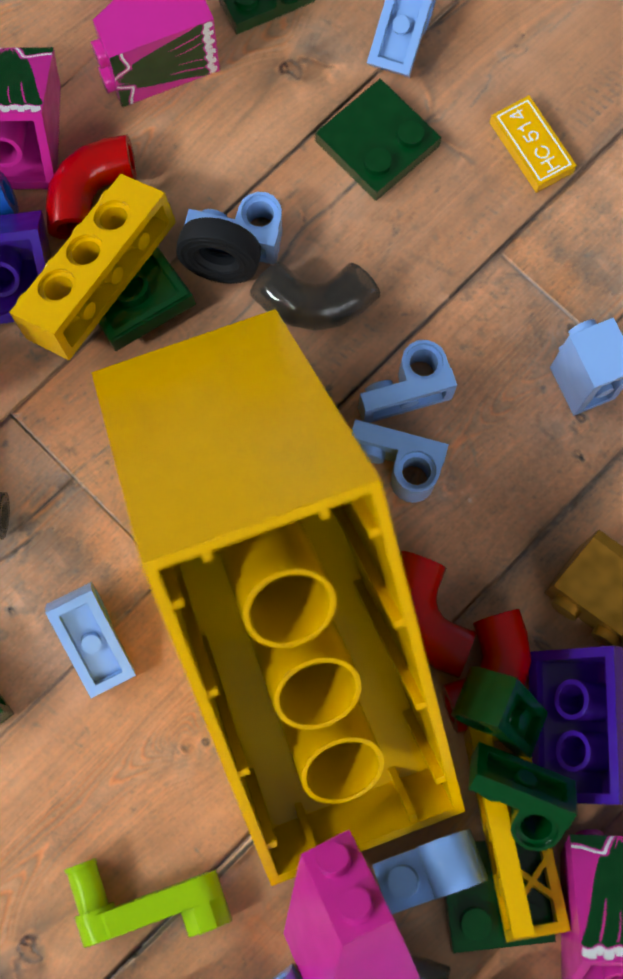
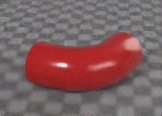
[46,134,137,240]
[400,550,476,678]
[441,609,531,734]

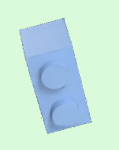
[550,317,623,416]

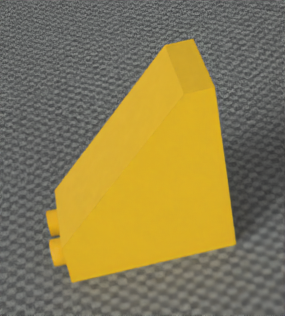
[91,309,465,886]

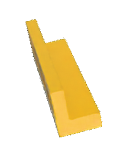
[464,726,571,943]

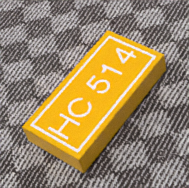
[489,95,577,193]

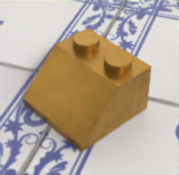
[544,530,623,647]

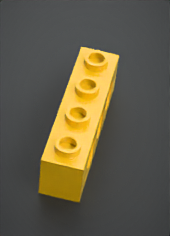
[9,174,176,361]

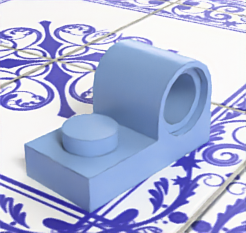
[367,0,436,78]
[184,192,282,265]
[358,340,457,423]
[352,419,449,503]
[45,582,136,698]
[372,829,489,914]

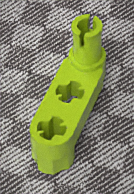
[64,858,232,948]

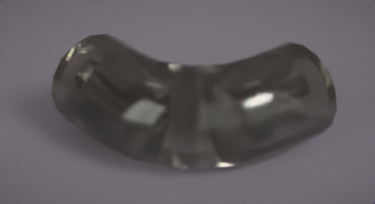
[249,262,380,331]

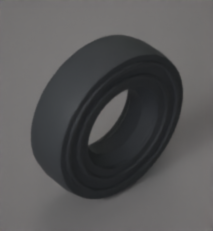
[176,217,261,284]

